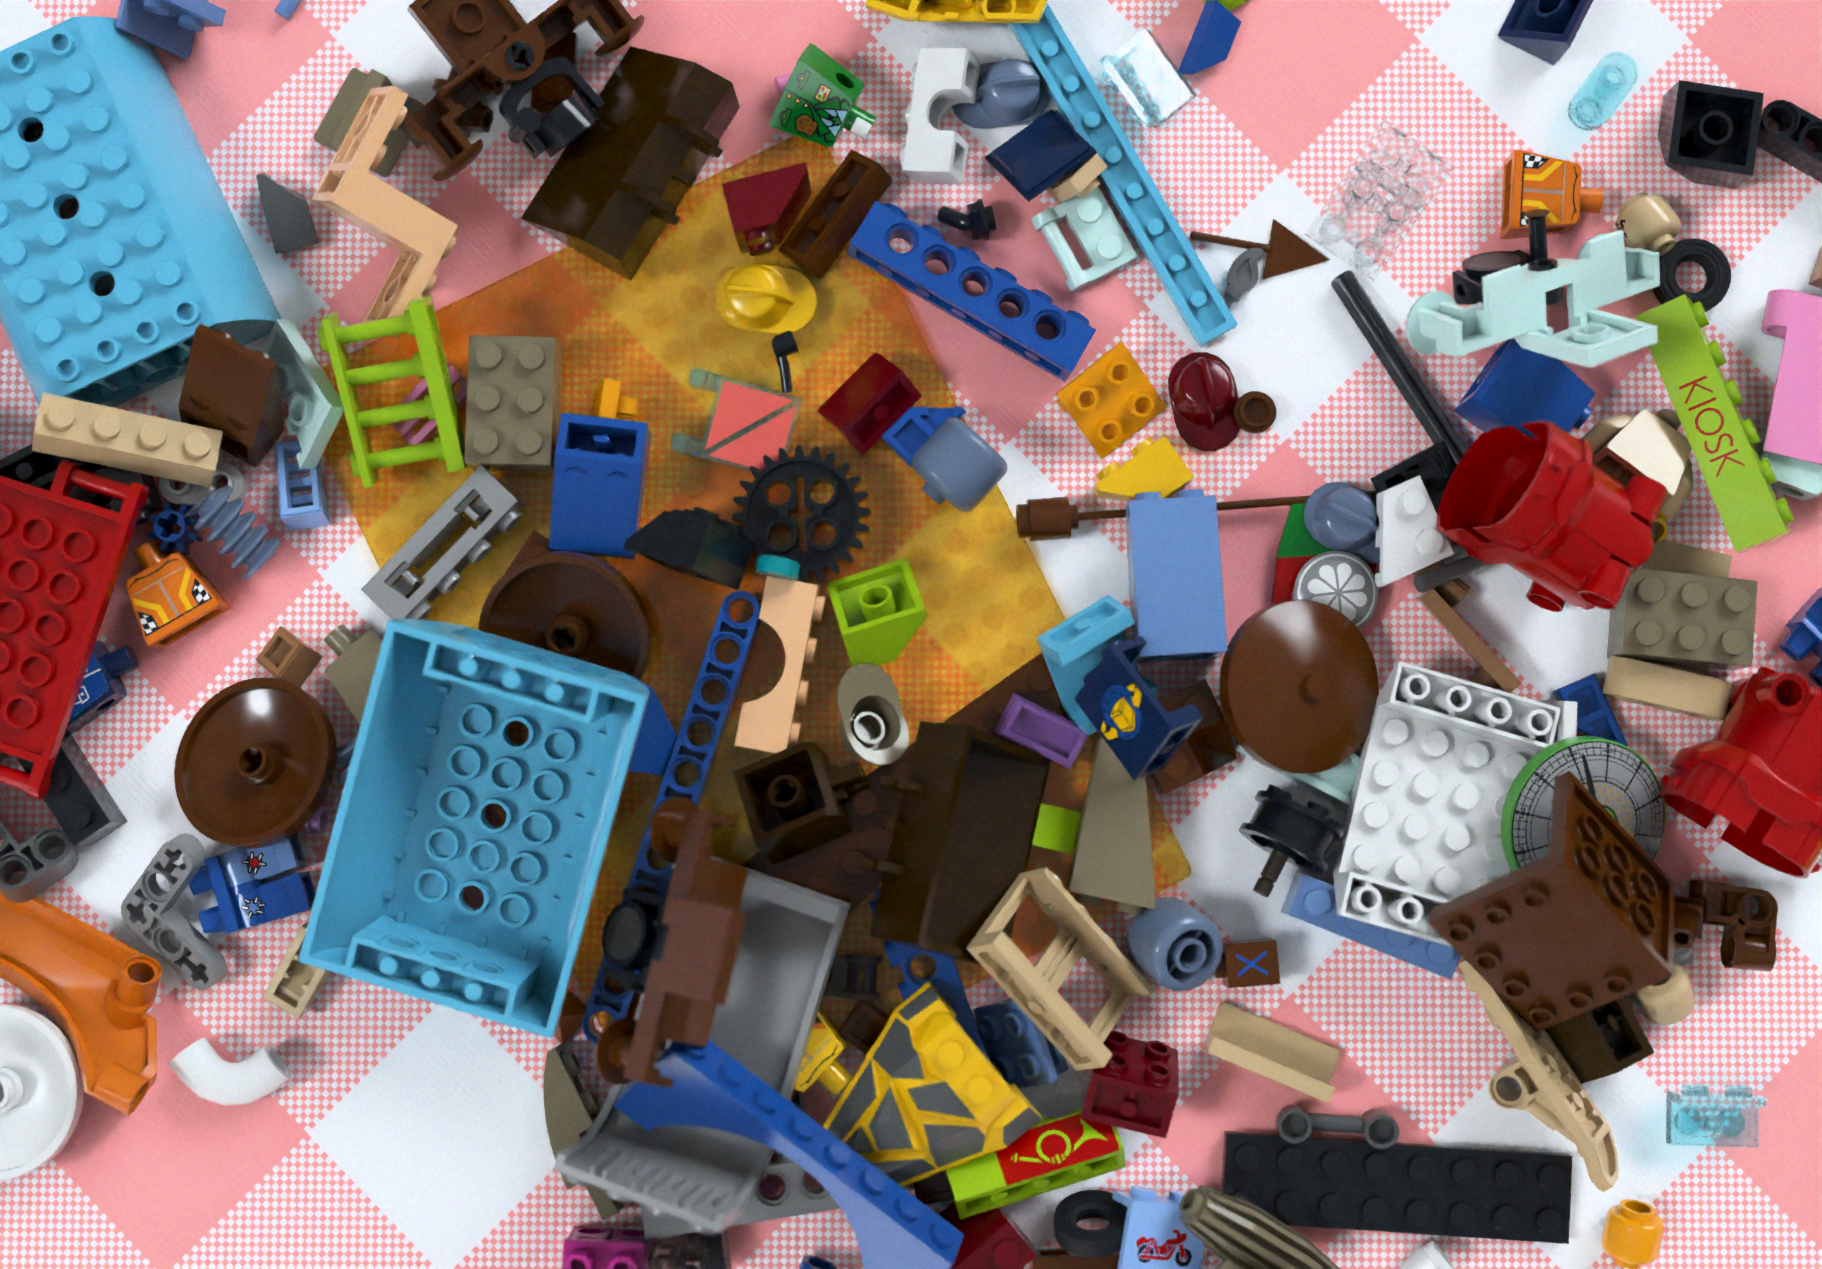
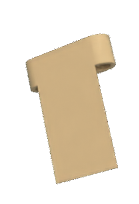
[1602,537,1733,722]

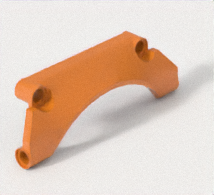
[0,881,162,1116]

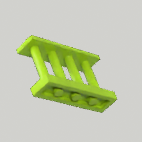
[318,294,468,488]

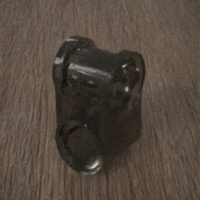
[823,953,883,1000]
[648,1228,732,1269]

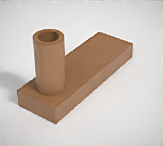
[1416,588,1521,693]

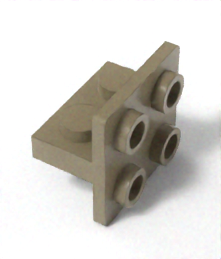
[314,68,424,178]

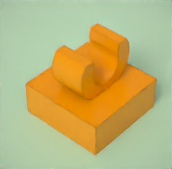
[590,378,638,419]

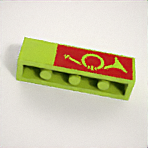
[944,1107,1126,1220]

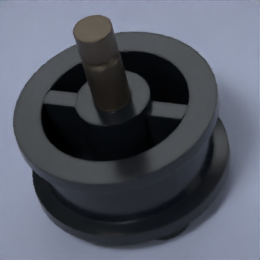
[1239,784,1344,898]

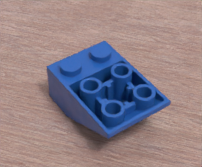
[549,413,652,560]

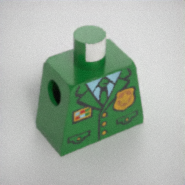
[768,43,877,147]

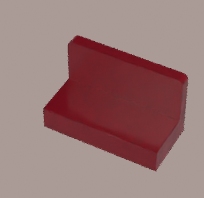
[818,352,922,456]

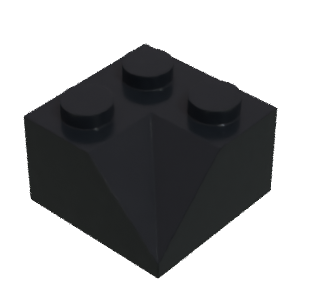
[1658,80,1764,189]
[623,507,755,590]

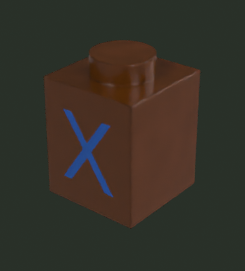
[1214,938,1280,988]

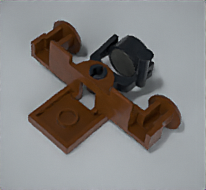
[399,0,644,182]

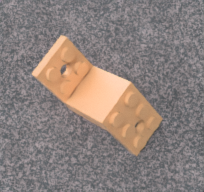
[311,86,458,339]

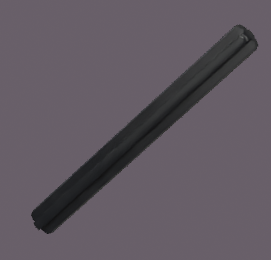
[1331,270,1468,466]

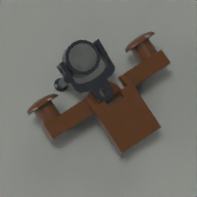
[594,797,749,1088]

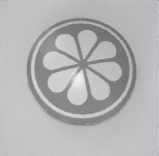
[1292,551,1378,629]

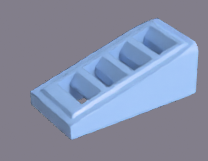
[275,439,330,531]

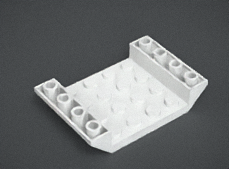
[1333,661,1561,947]

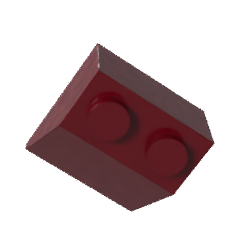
[721,162,812,256]
[938,1201,1037,1269]

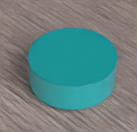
[755,554,801,581]

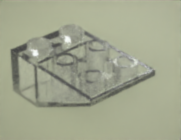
[1304,119,1455,281]

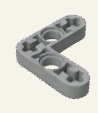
[121,833,228,991]

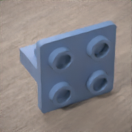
[115,0,226,58]
[974,998,1069,1088]

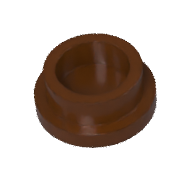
[1233,391,1276,434]

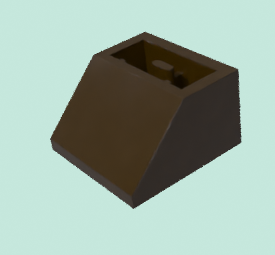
[1544,997,1655,1084]

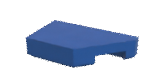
[881,407,967,468]

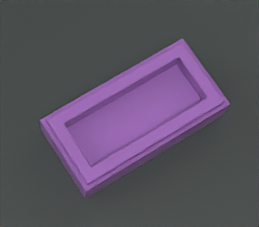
[994,693,1088,769]

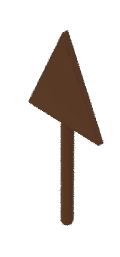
[1190,218,1330,280]

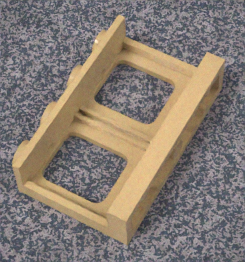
[966,867,1154,1071]

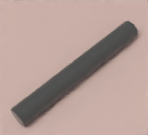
[1414,555,1491,593]

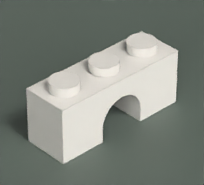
[900,48,980,185]

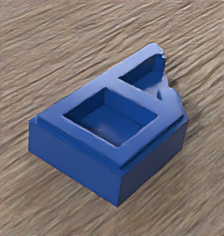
[1178,1,1241,75]
[1553,673,1628,746]

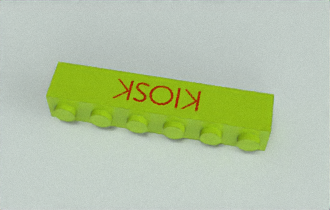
[1636,294,1795,553]

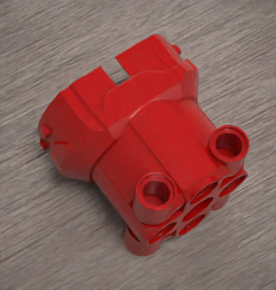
[1437,420,1668,612]
[1659,667,1822,879]

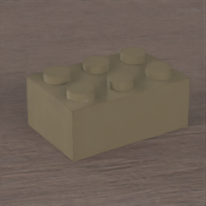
[464,335,563,472]
[1607,568,1758,671]

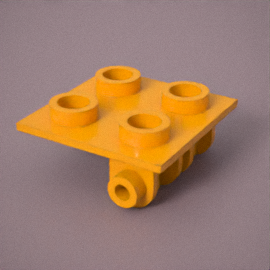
[1055,341,1167,459]

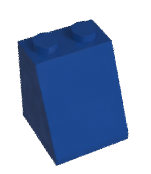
[1453,338,1596,437]

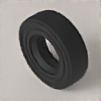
[1652,238,1731,312]
[1053,1190,1127,1258]

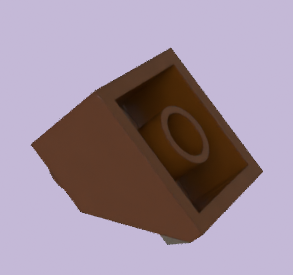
[1150,679,1237,794]

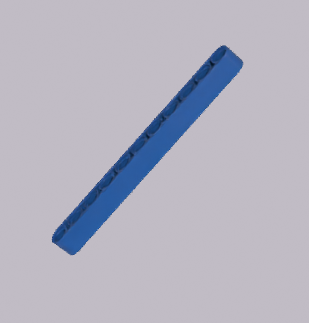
[582,591,761,1044]

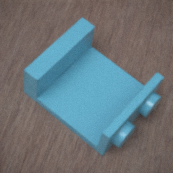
[1036,595,1160,736]

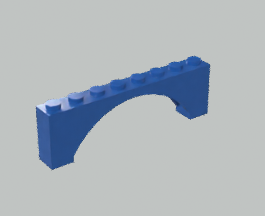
[614,1039,964,1269]

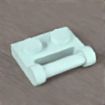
[1031,186,1138,293]

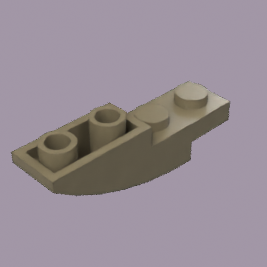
[543,1044,624,1221]

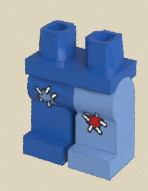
[189,832,316,934]

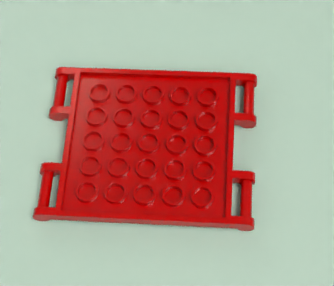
[0,460,149,800]

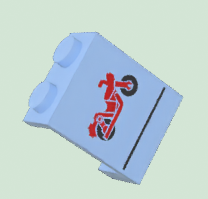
[1112,1185,1205,1269]

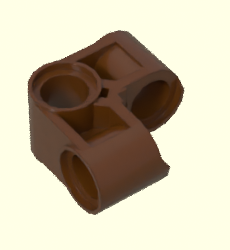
[1688,879,1778,972]

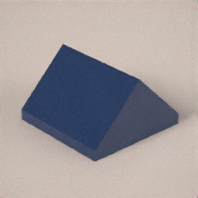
[1497,0,1594,66]

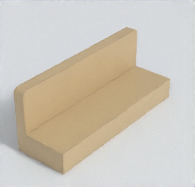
[1202,1002,1341,1103]

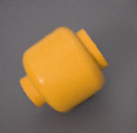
[1601,1199,1664,1269]

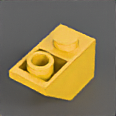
[1092,435,1194,502]

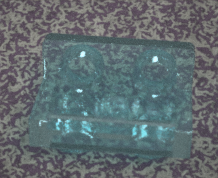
[1099,28,1197,128]
[1666,1083,1767,1148]

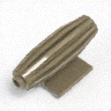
[1179,1185,1340,1269]

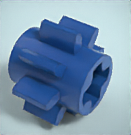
[148,502,203,555]

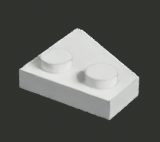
[1375,475,1454,588]

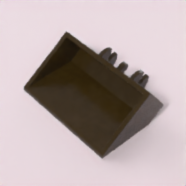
[521,46,740,281]
[859,721,1051,966]

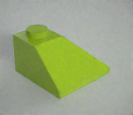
[826,558,927,667]

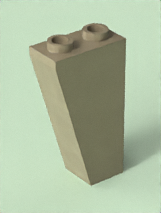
[1066,737,1156,915]

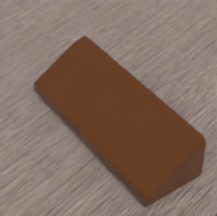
[778,149,892,279]

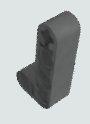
[0,820,78,903]

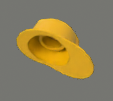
[715,264,817,334]

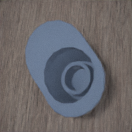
[952,58,1050,129]
[1303,482,1380,564]

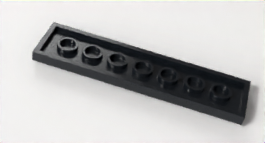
[1221,1131,1573,1244]

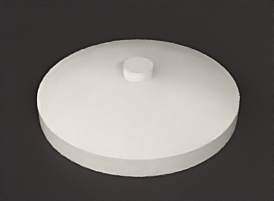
[0,1004,84,1181]

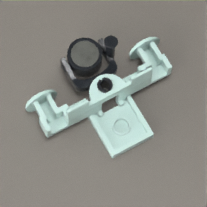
[1405,209,1660,368]

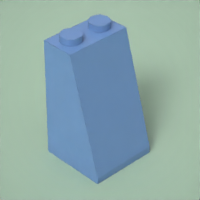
[1125,489,1228,663]

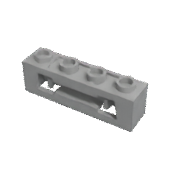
[361,465,525,620]

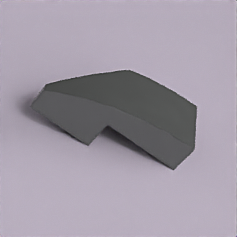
[256,172,319,254]

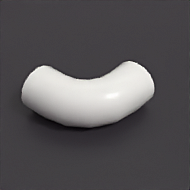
[168,1037,292,1106]

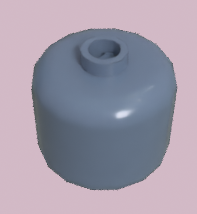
[912,417,1008,512]
[1126,897,1223,991]

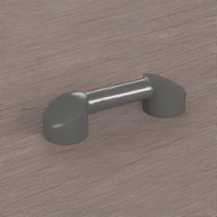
[1276,1104,1399,1149]

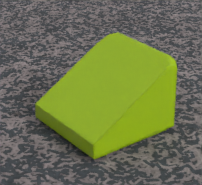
[1032,803,1082,855]

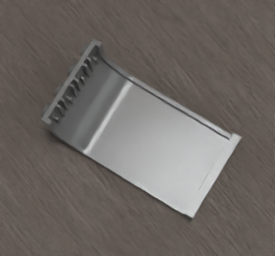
[553,856,851,1235]

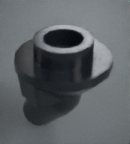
[937,199,996,241]

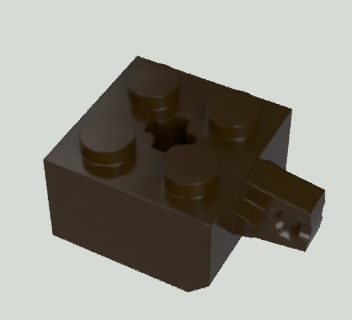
[733,742,870,865]

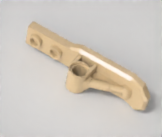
[1457,959,1619,1192]

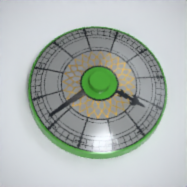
[1501,736,1666,871]

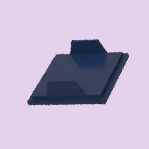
[985,109,1097,202]

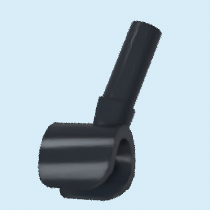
[772,331,799,393]

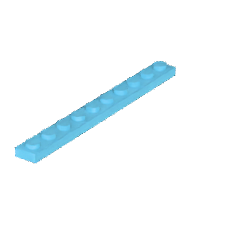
[1007,3,1238,348]

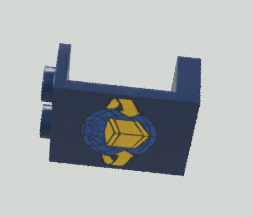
[1075,636,1203,780]

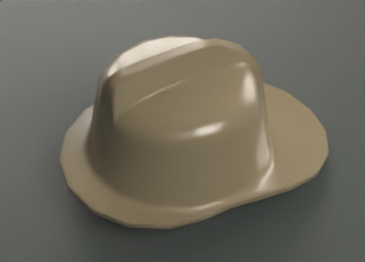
[836,663,909,765]

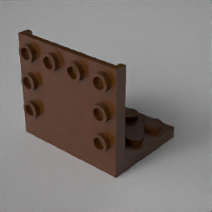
[1428,771,1675,1032]

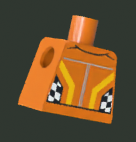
[1500,150,1604,239]
[126,540,232,649]

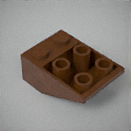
[179,323,284,467]

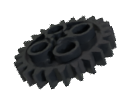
[732,445,871,583]

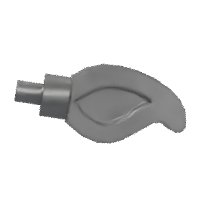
[1224,247,1264,309]

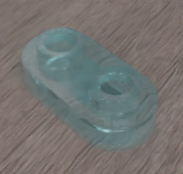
[1568,52,1638,131]

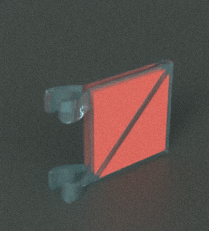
[671,367,803,472]

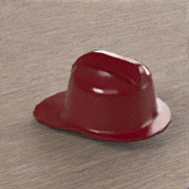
[1168,352,1240,451]

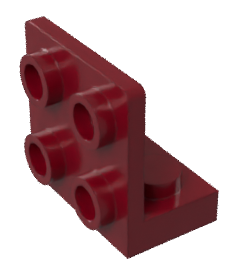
[1080,1031,1179,1138]

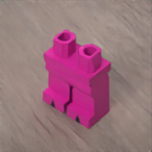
[562,1226,657,1269]

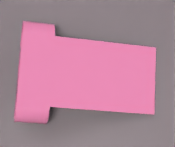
[1760,289,1822,465]

